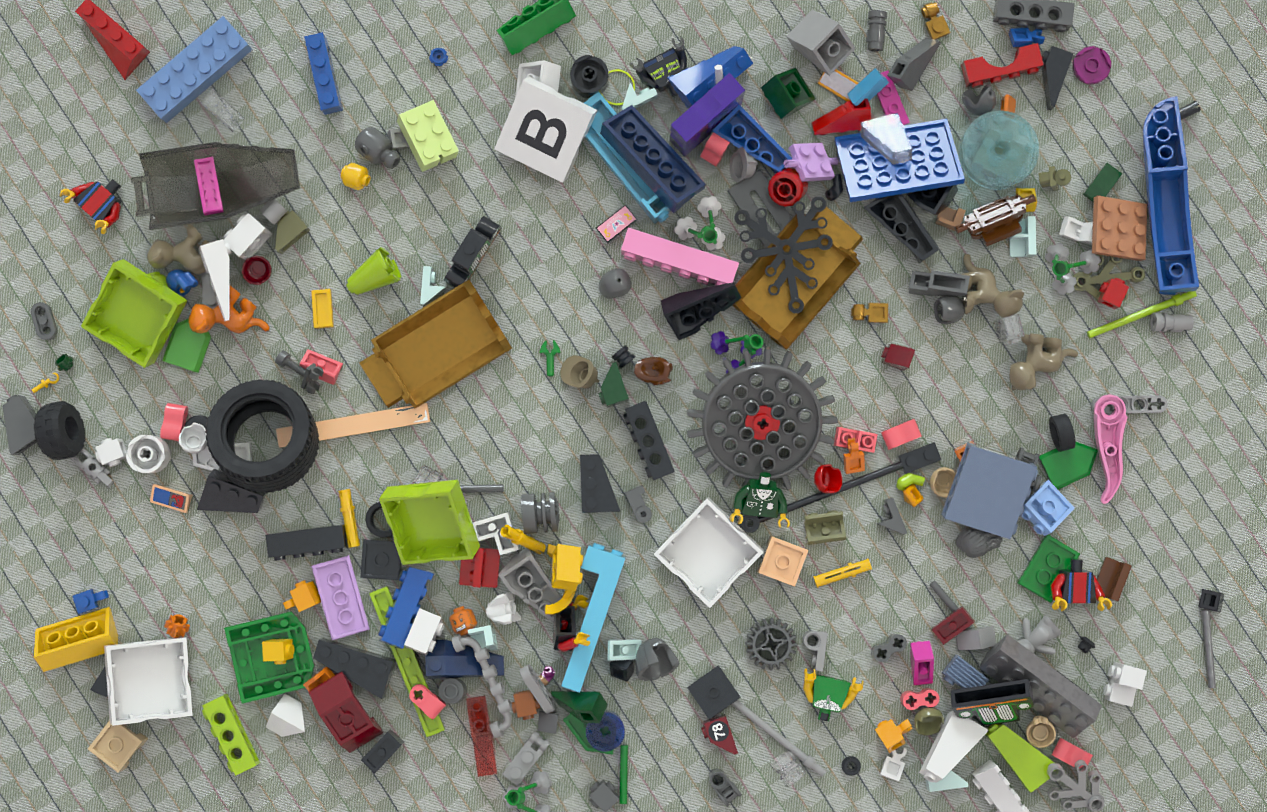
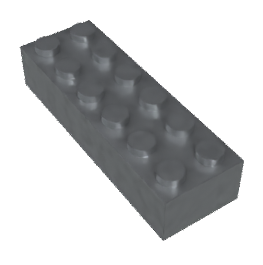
[979,634,1102,738]

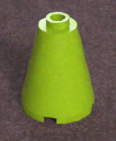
[346,247,401,295]

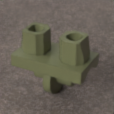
[1039,166,1071,191]

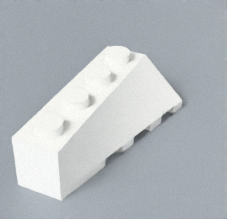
[971,760,1029,812]

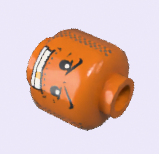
[449,606,477,636]

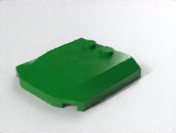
[224,611,314,704]

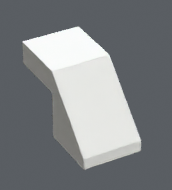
[1059,216,1093,245]

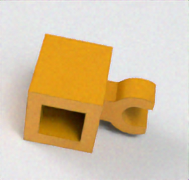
[283,580,321,612]
[875,719,913,753]

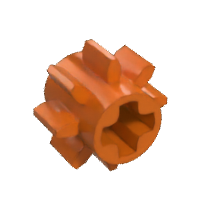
[164,614,190,638]

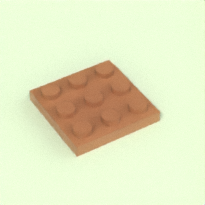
[1092,196,1147,261]

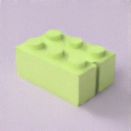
[397,100,459,172]

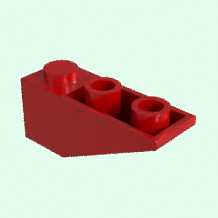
[811,99,871,135]

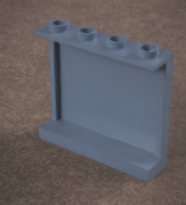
[941,442,1038,539]

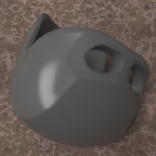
[962,84,996,116]
[599,268,632,299]
[934,296,964,324]

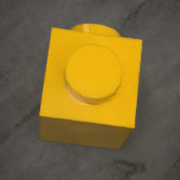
[262,639,295,664]

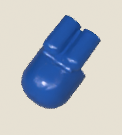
[166,269,199,296]

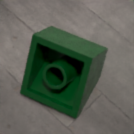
[760,67,816,119]
[598,362,629,408]

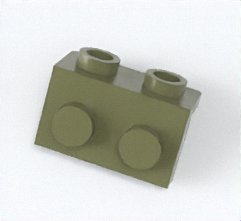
[804,510,846,545]

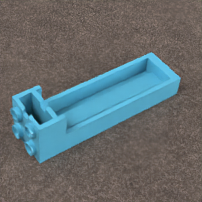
[584,92,679,224]
[561,543,626,693]

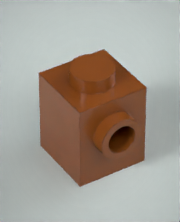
[512,690,541,720]

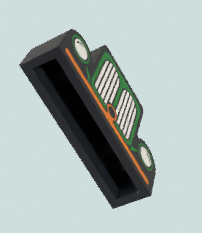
[444,216,502,288]
[950,679,1034,726]

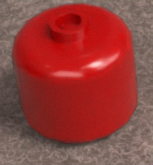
[768,167,808,207]

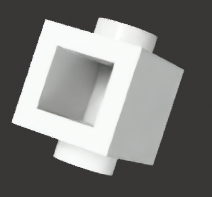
[95,438,127,467]

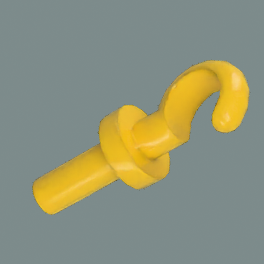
[32,372,59,393]

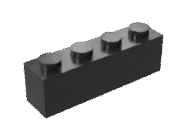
[265,525,348,561]

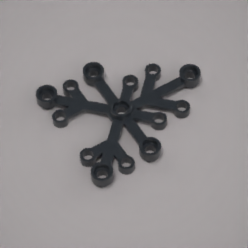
[734,196,833,313]

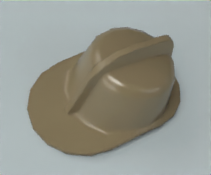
[560,355,599,389]

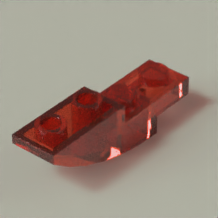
[466,695,498,777]

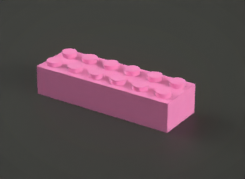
[621,228,739,286]

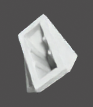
[266,693,305,737]

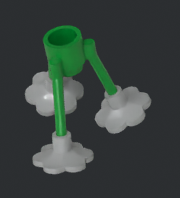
[1045,243,1101,295]
[503,771,552,812]

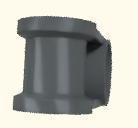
[708,768,742,807]

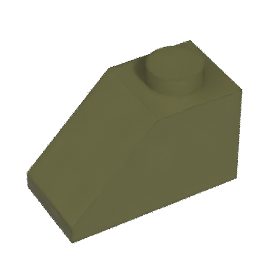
[275,210,310,254]

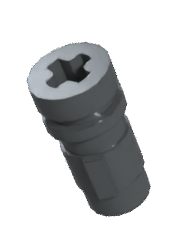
[866,10,887,51]

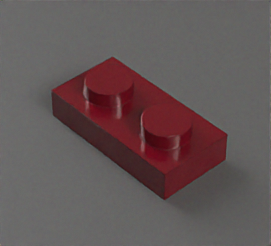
[931,605,975,645]

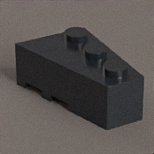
[580,454,621,513]
[197,469,267,513]

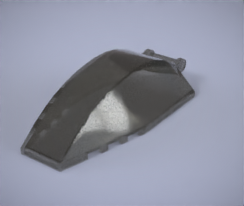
[131,142,300,230]

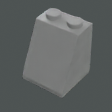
[786,10,856,76]

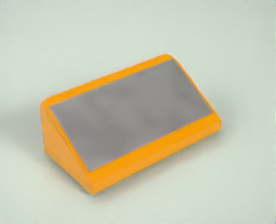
[817,69,859,102]

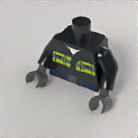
[629,36,687,97]

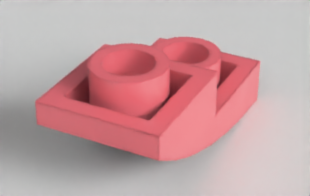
[833,427,878,453]

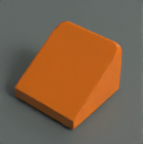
[1000,94,1016,118]

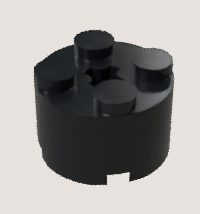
[570,55,609,98]

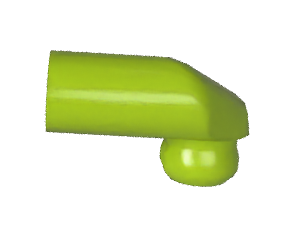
[896,473,925,491]

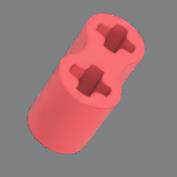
[700,132,730,167]
[160,403,188,442]
[881,418,922,450]
[900,688,939,710]
[1051,738,1093,768]

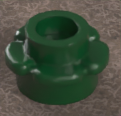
[55,354,73,371]

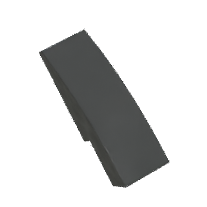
[909,270,970,296]

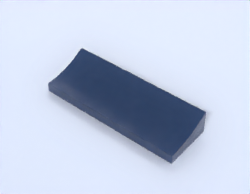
[600,105,706,214]

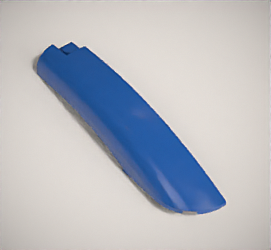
[1143,96,1199,295]

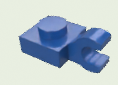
[72,589,109,614]

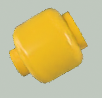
[340,163,371,190]

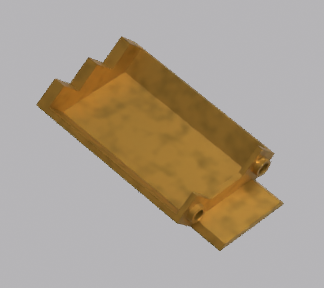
[732,206,863,350]
[359,279,512,409]

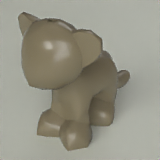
[147,223,209,275]
[961,254,1024,317]
[1009,333,1078,391]

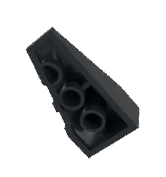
[906,185,958,216]

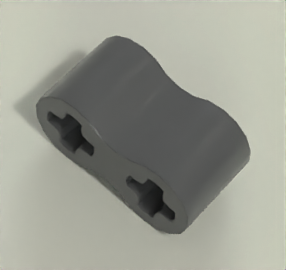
[871,633,907,662]

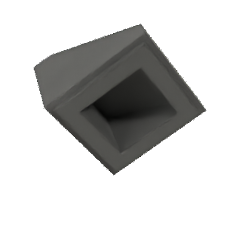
[537,711,559,734]

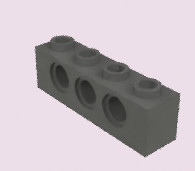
[993,0,1075,32]

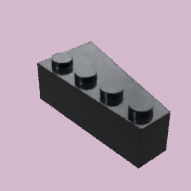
[313,638,396,699]

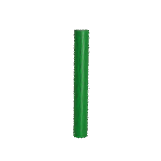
[619,745,628,804]

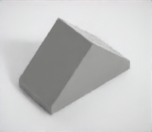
[956,626,996,650]

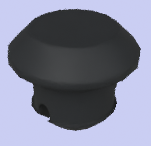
[1078,637,1095,653]

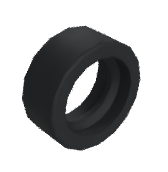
[1049,413,1076,452]
[365,502,393,538]

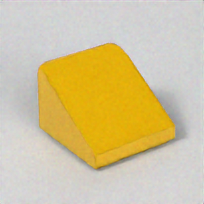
[1016,188,1037,212]

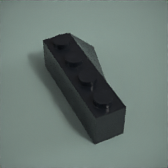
[864,194,938,264]

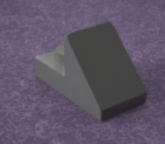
[877,497,907,535]

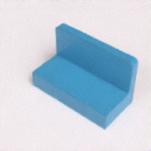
[847,68,889,106]

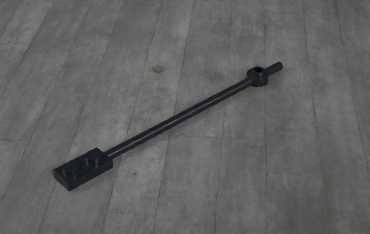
[737,442,942,533]

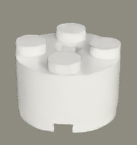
[126,435,171,474]

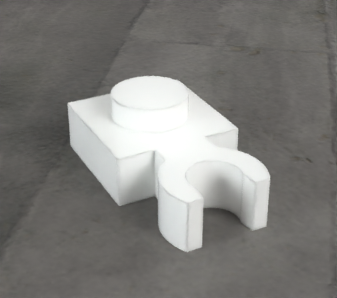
[880,748,907,782]

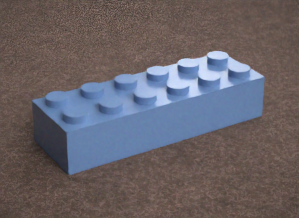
[136,16,253,123]

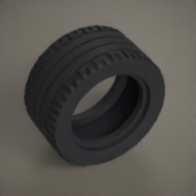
[205,379,319,493]

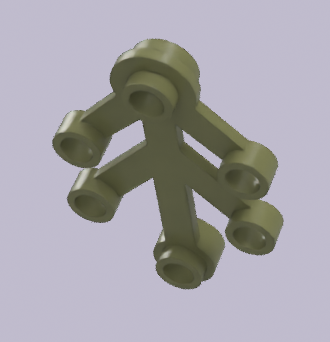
[1072,254,1145,304]

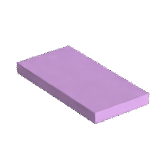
[311,555,370,640]

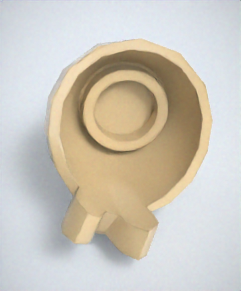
[1026,715,1056,748]

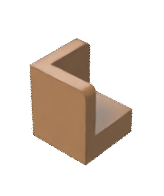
[935,207,966,231]

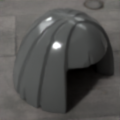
[635,638,679,681]

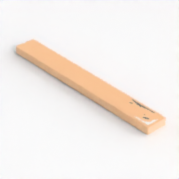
[276,403,431,448]

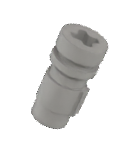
[1150,312,1194,332]

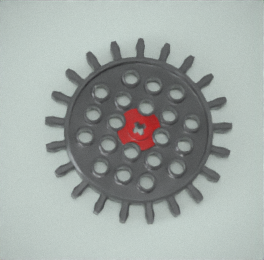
[687,347,838,490]

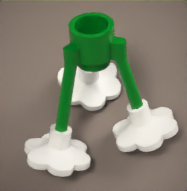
[674,196,725,250]

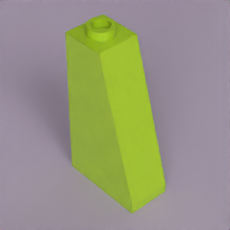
[985,724,1057,793]

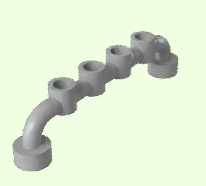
[452,635,513,738]

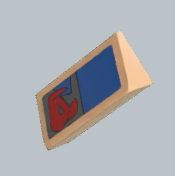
[150,484,193,513]

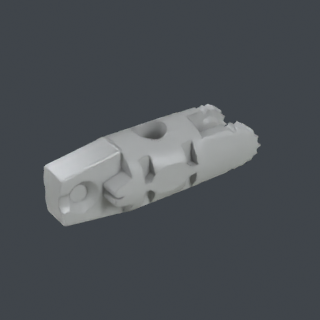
[70,447,114,488]

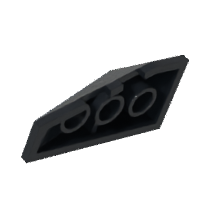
[661,282,742,341]

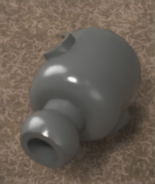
[355,127,401,169]

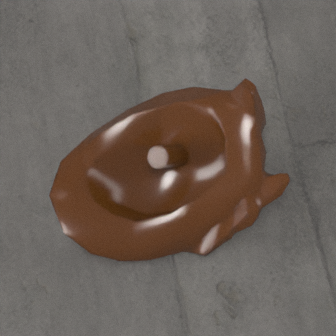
[634,357,673,386]

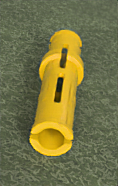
[338,489,360,548]
[500,525,546,554]
[813,558,872,588]

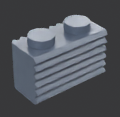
[942,654,989,689]

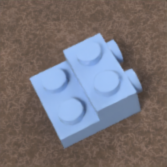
[1021,480,1074,536]

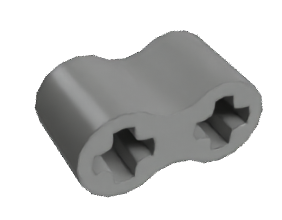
[260,197,287,225]

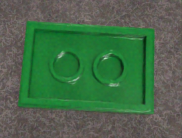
[1017,534,1080,603]

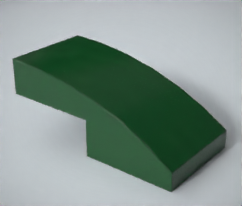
[1083,163,1122,203]

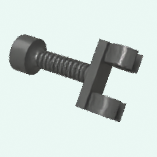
[275,350,324,394]

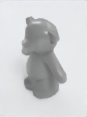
[1017,615,1062,655]

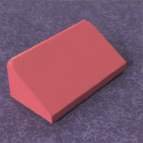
[300,349,343,385]

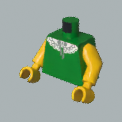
[803,669,864,722]

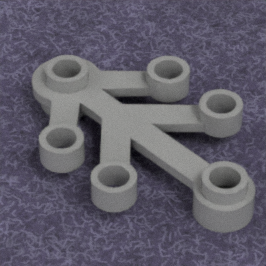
[1047,760,1105,812]

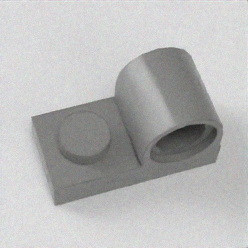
[802,630,828,672]

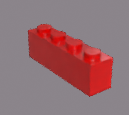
[75,0,150,80]

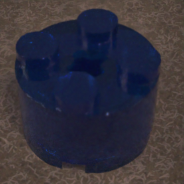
[586,710,625,752]

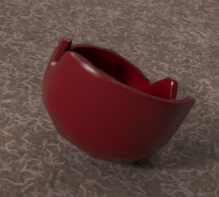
[241,255,272,285]

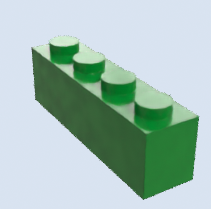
[496,0,576,55]

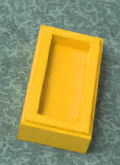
[311,289,334,329]

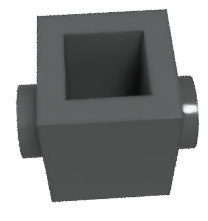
[589,780,619,812]

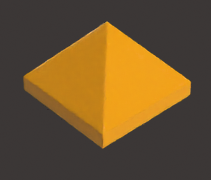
[903,484,924,507]

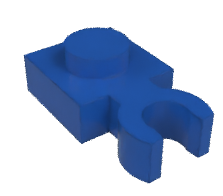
[1009,28,1045,47]

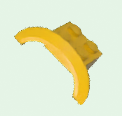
[545,544,583,615]

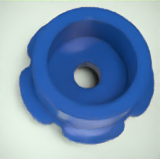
[429,48,448,66]

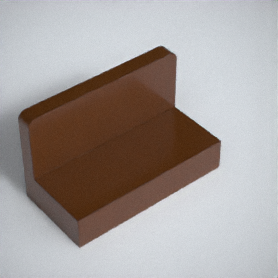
[1097,557,1132,602]

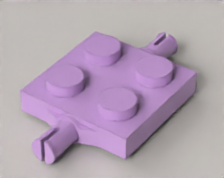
[784,143,839,182]

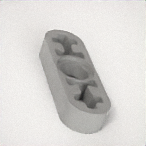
[519,664,557,714]

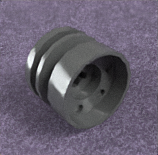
[521,492,560,534]

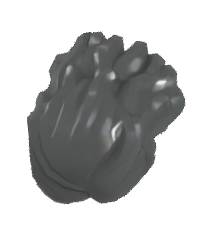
[956,526,1003,558]

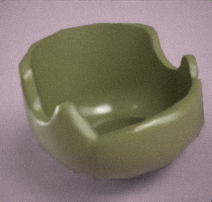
[914,707,944,736]

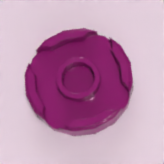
[1072,46,1112,85]

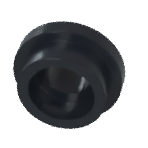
[841,756,861,776]

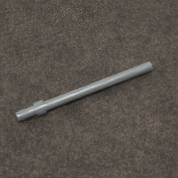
[731,700,826,777]

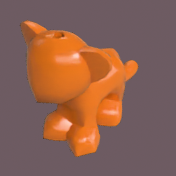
[188,285,270,334]

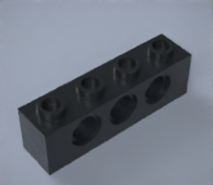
[623,400,675,481]

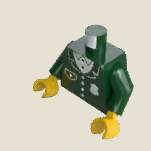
[729,472,790,528]

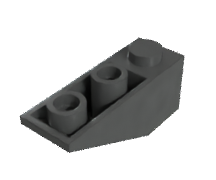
[887,38,941,91]

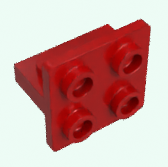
[459,548,500,588]

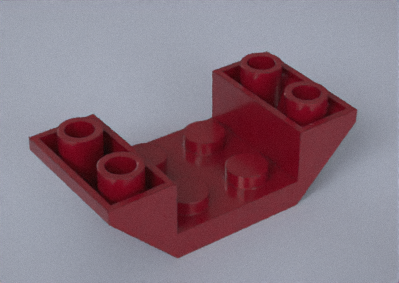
[309,671,383,753]

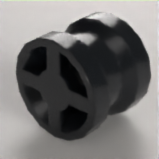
[612,345,636,369]

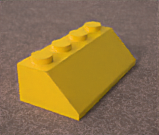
[34,607,118,672]

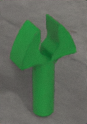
[539,340,561,377]

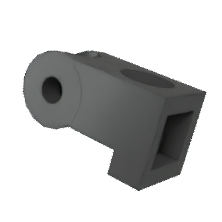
[625,485,652,523]

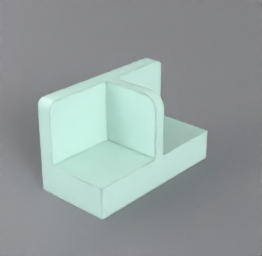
[1009,216,1037,257]
[468,625,498,651]

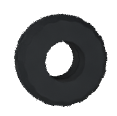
[34,401,85,460]

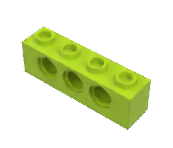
[202,694,260,776]

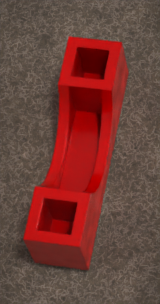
[961,43,1044,88]

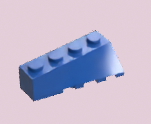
[667,46,753,108]
[712,105,792,174]
[378,567,434,649]

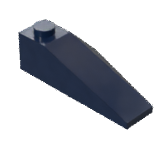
[425,639,504,679]

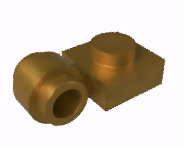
[921,2,951,40]
[851,303,888,323]

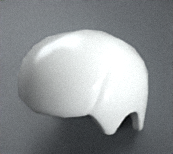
[179,423,207,454]

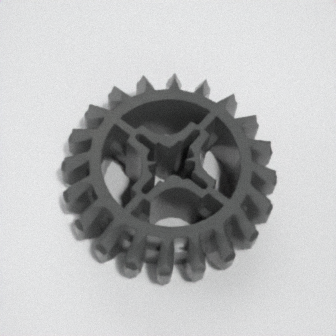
[745,618,798,671]

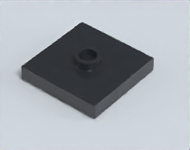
[360,539,401,580]
[687,665,741,720]

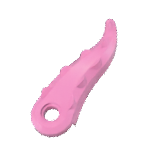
[1093,394,1128,504]

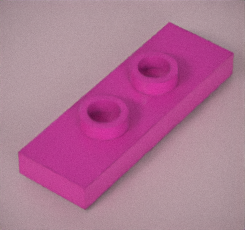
[876,70,910,128]
[194,157,224,216]

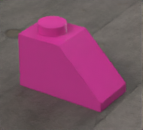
[910,641,934,685]

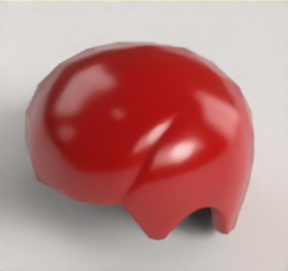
[814,464,842,494]

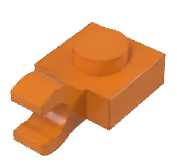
[843,438,865,474]

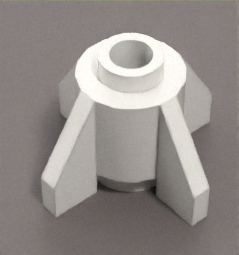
[486,592,521,625]

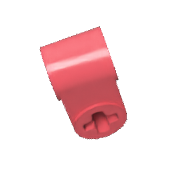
[409,684,446,720]

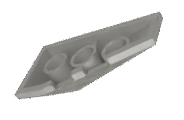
[498,548,562,622]

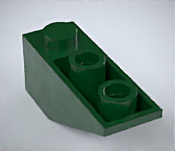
[550,691,608,723]

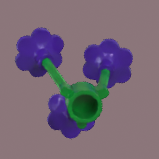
[710,331,764,374]

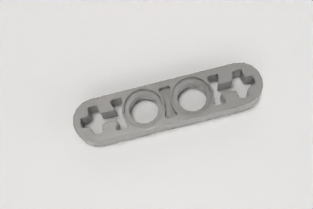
[1091,395,1168,414]

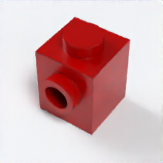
[1098,278,1129,310]

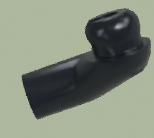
[825,174,843,201]

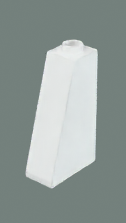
[919,711,988,783]

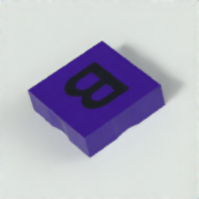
[670,73,745,157]

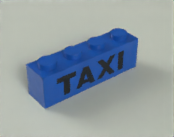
[304,32,343,115]

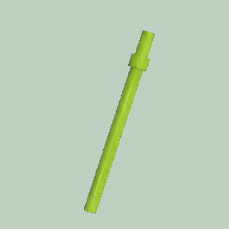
[1087,291,1197,339]

